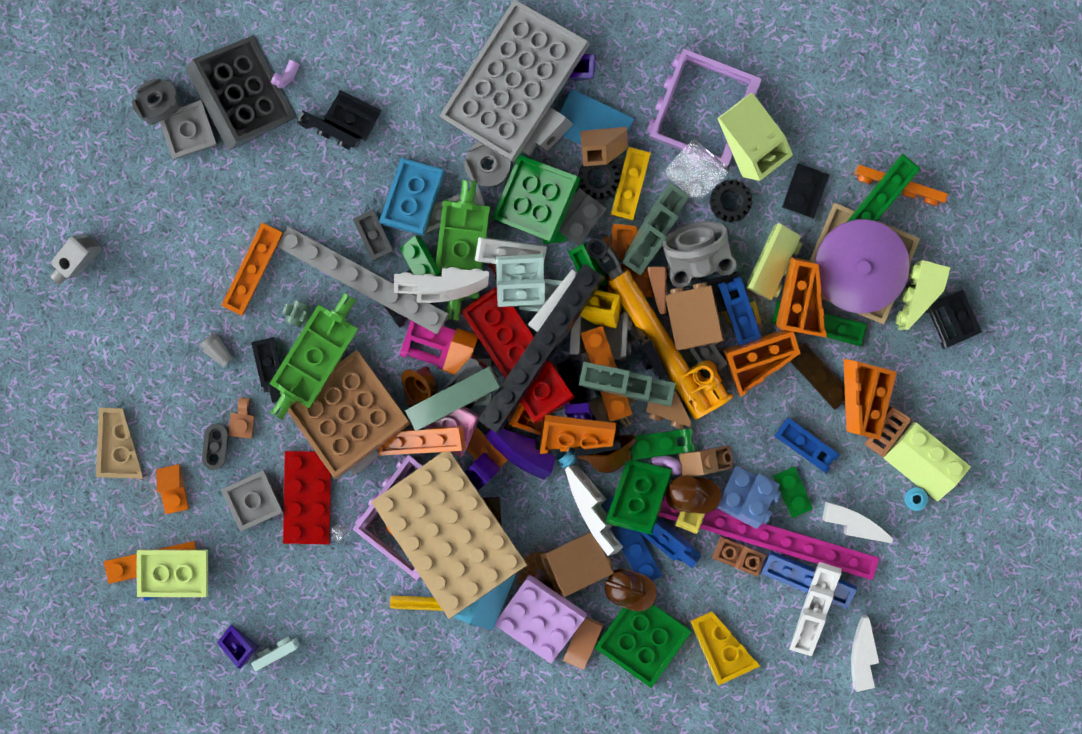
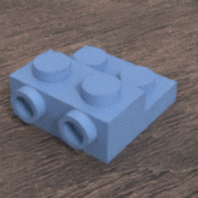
[717,466,781,529]

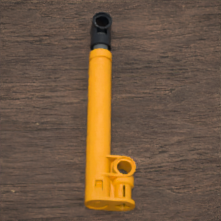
[587,234,733,420]

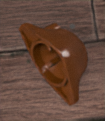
[577,434,635,473]

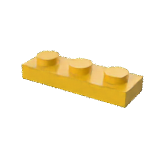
[611,147,651,221]

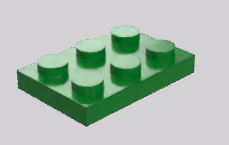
[606,460,672,535]

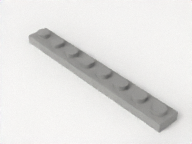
[277,226,449,335]

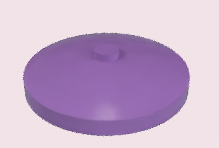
[815,219,910,313]

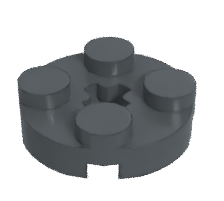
[132,79,180,125]

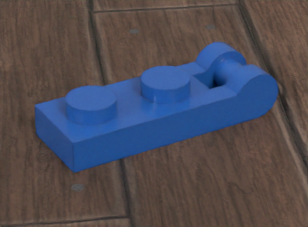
[718,277,761,346]
[774,417,840,474]

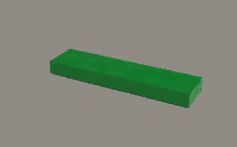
[846,154,921,222]
[771,300,867,347]

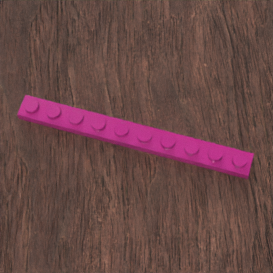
[658,496,879,580]

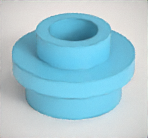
[556,447,577,468]
[904,487,928,511]

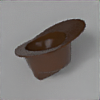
[401,366,438,408]
[665,475,721,514]
[604,568,657,611]

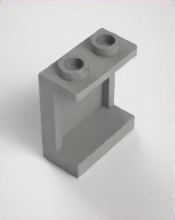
[569,311,632,362]

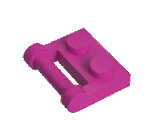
[400,320,456,370]

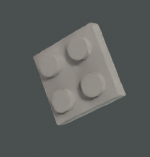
[160,100,218,160]
[221,470,283,532]

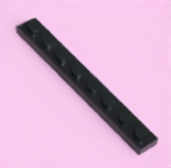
[478,264,605,434]

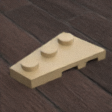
[96,407,143,479]

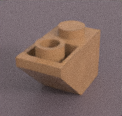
[580,127,628,166]
[645,392,691,429]
[679,445,734,476]

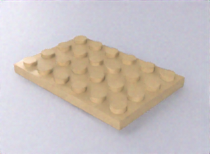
[371,451,528,619]

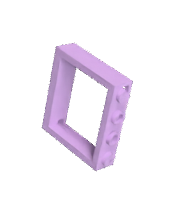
[647,48,762,168]
[353,455,424,581]

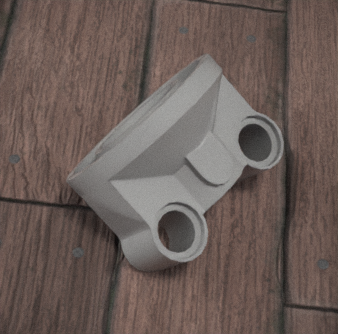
[663,221,737,288]

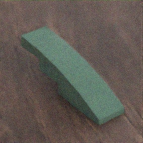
[621,182,690,275]
[579,362,675,407]
[405,366,501,431]

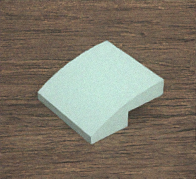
[496,254,545,307]

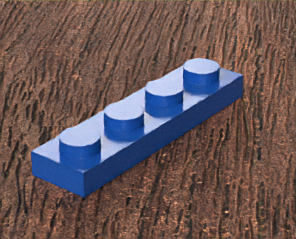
[601,495,662,581]
[761,551,857,609]

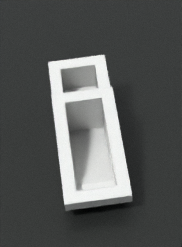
[822,502,893,543]
[851,615,879,692]

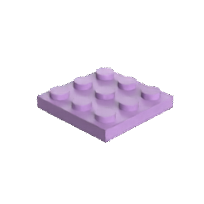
[495,574,587,663]

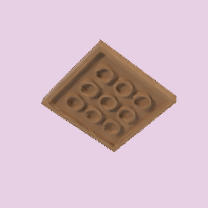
[288,350,411,480]

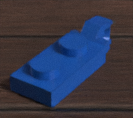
[640,518,701,568]

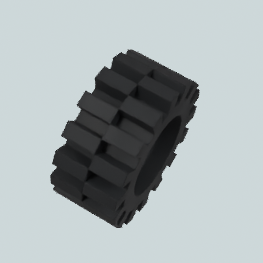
[578,161,620,199]
[710,179,752,222]

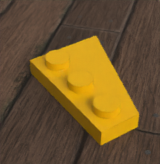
[690,611,760,685]

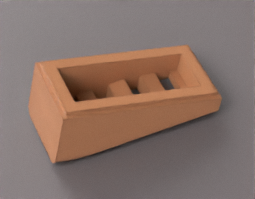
[647,267,667,314]
[864,406,912,457]

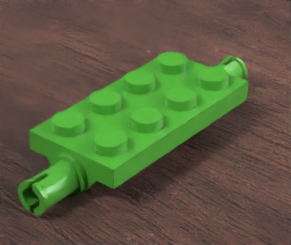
[435,179,490,320]
[269,293,359,420]

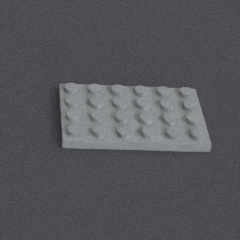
[439,0,590,162]

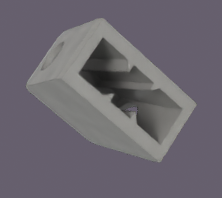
[522,107,573,155]
[50,233,103,285]

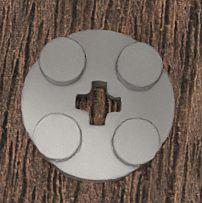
[464,142,511,187]

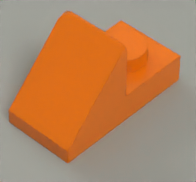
[156,464,189,514]

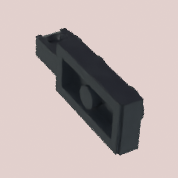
[297,110,361,150]
[251,337,281,403]

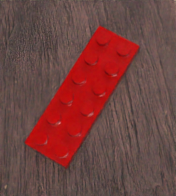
[461,286,575,424]

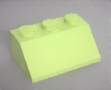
[745,223,802,300]
[883,422,971,502]

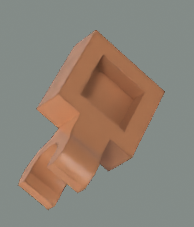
[228,397,255,439]

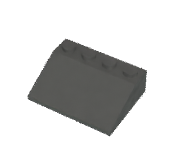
[186,36,296,151]

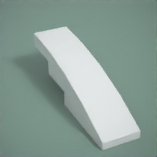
[565,465,623,556]
[789,562,842,656]

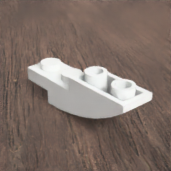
[394,267,489,303]

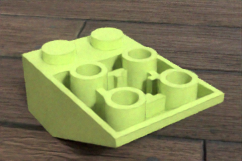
[717,93,793,181]
[896,260,951,331]

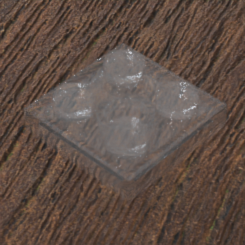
[663,139,729,203]

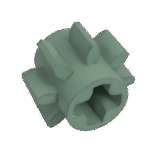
[282,300,312,327]

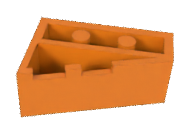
[776,257,827,338]
[723,330,800,397]
[843,359,897,440]

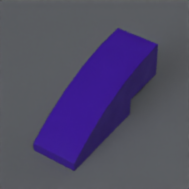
[485,429,556,480]

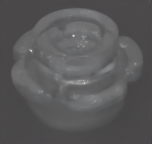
[330,523,352,544]

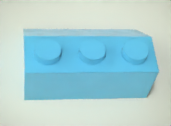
[454,574,516,630]

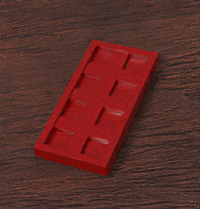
[283,451,331,545]

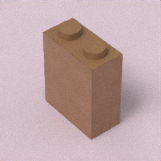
[665,282,725,351]
[540,532,613,597]

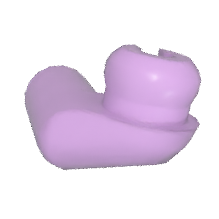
[271,60,300,89]
[651,455,682,475]

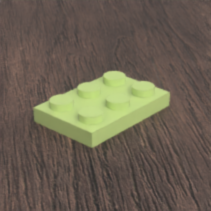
[137,549,208,597]

